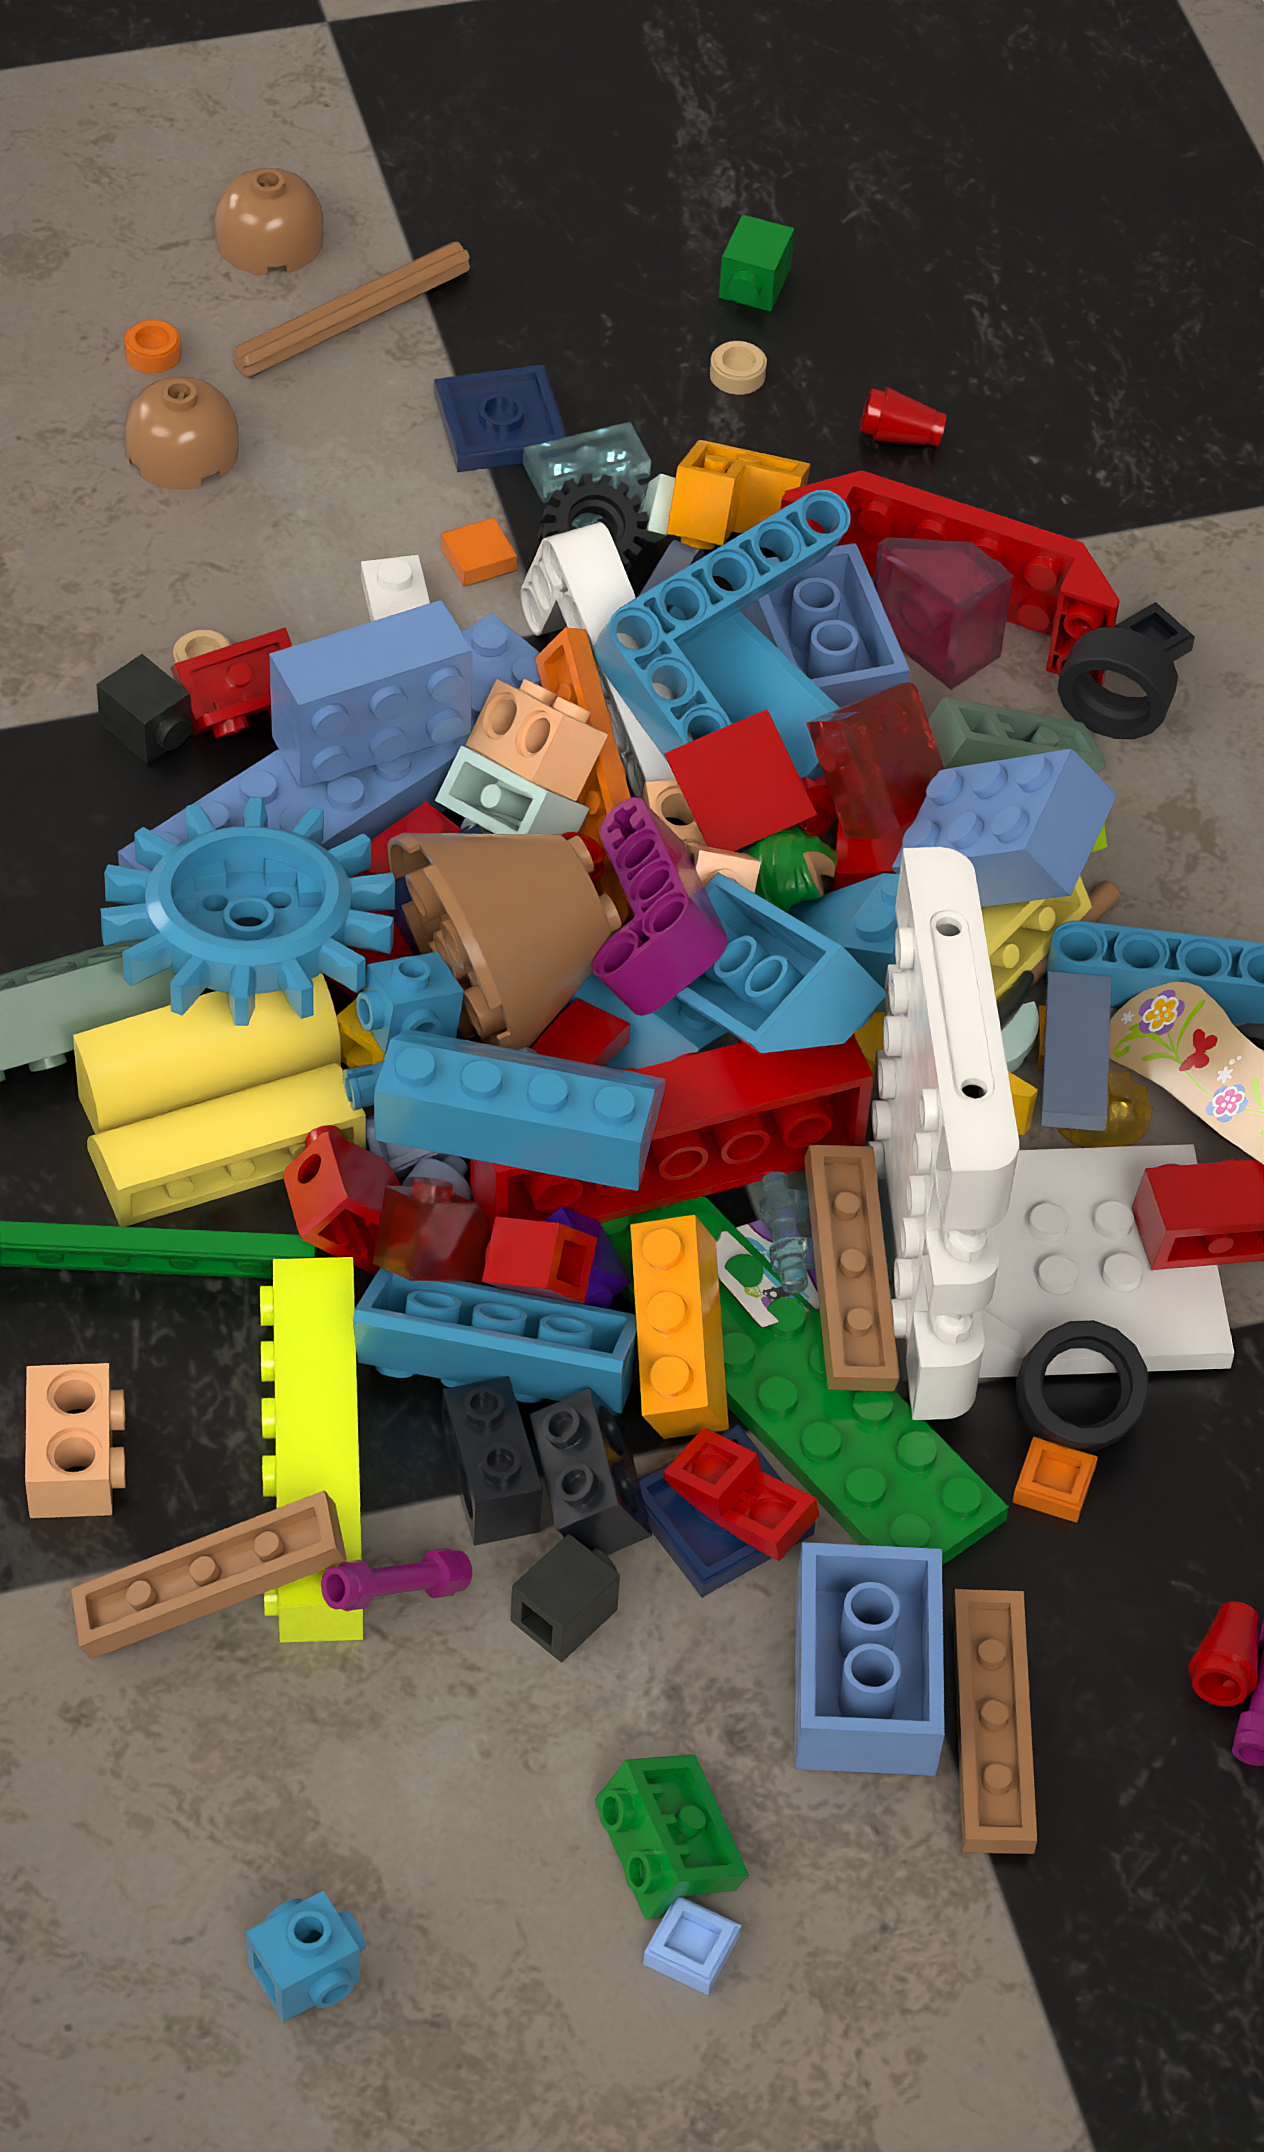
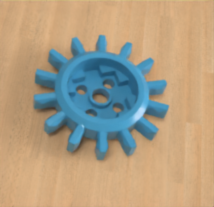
[100,797,395,1026]

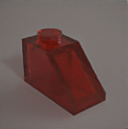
[373,1177,493,1281]

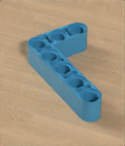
[594,490,851,762]
[1044,921,1264,1024]

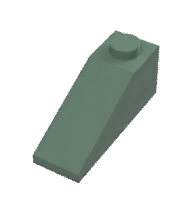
[908,697,1106,787]

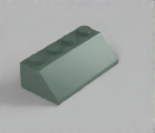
[0,941,176,1082]

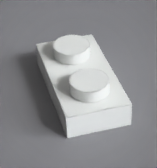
[361,555,430,622]

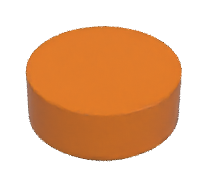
[124,320,181,373]

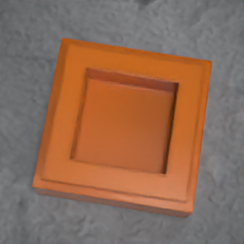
[441,517,517,586]
[1012,1436,1098,1523]

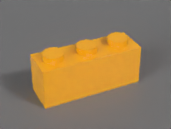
[631,1215,729,1439]

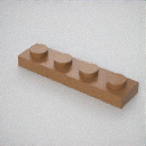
[804,1145,900,1391]
[70,1490,347,1659]
[952,1589,1037,1854]

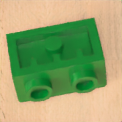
[595,1754,749,1919]

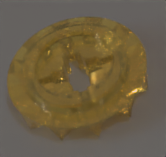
[1056,1070,1153,1148]

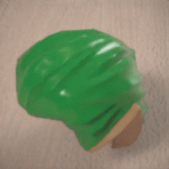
[747,826,837,913]

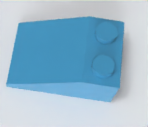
[788,873,900,1013]

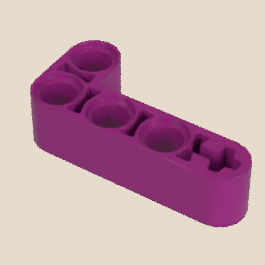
[592,797,727,1016]

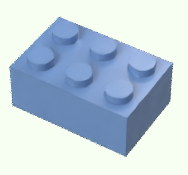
[740,543,910,728]
[269,600,472,788]
[892,748,1117,907]
[795,1542,944,1776]

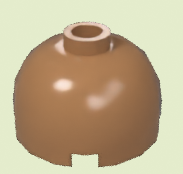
[215,168,324,275]
[125,377,239,489]

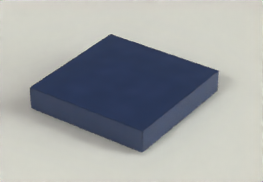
[434,364,569,472]
[639,1424,816,1597]

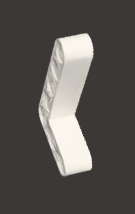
[521,522,693,798]

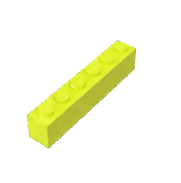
[260,1257,363,1643]

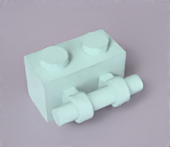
[435,745,590,835]

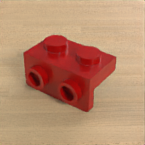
[170,627,292,739]

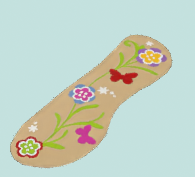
[1109,982,1264,1165]

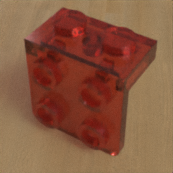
[806,682,944,838]

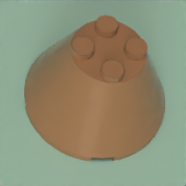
[388,833,622,1050]

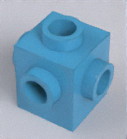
[356,952,464,1054]
[245,1890,366,2023]

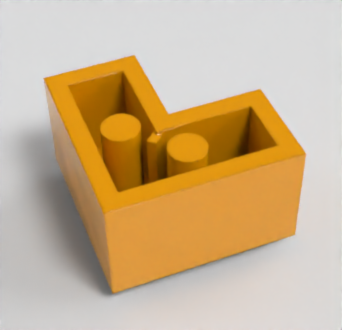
[666,440,811,549]

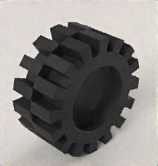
[538,473,648,575]

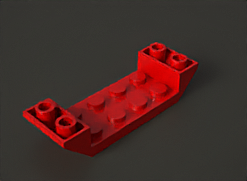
[776,470,1120,686]

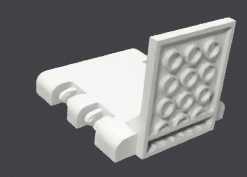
[867,847,1234,1420]

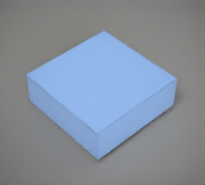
[643,1896,741,1995]

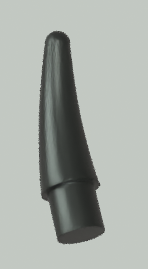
[996,970,1034,1031]

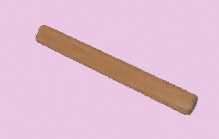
[233,242,470,377]

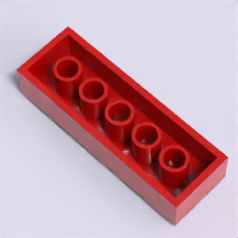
[470,1033,874,1240]

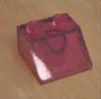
[874,537,1013,690]

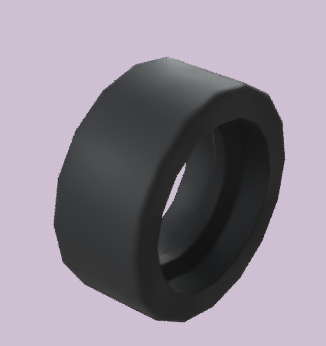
[1057,627,1179,739]
[1016,1320,1149,1452]

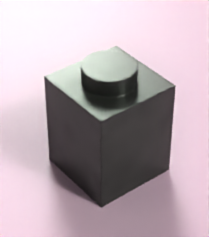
[96,654,192,764]
[510,1534,620,1663]

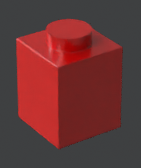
[482,1216,598,1303]

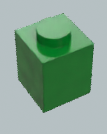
[719,215,795,312]

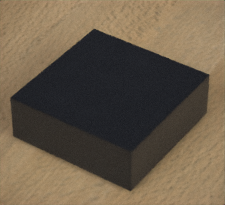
[1115,602,1195,661]

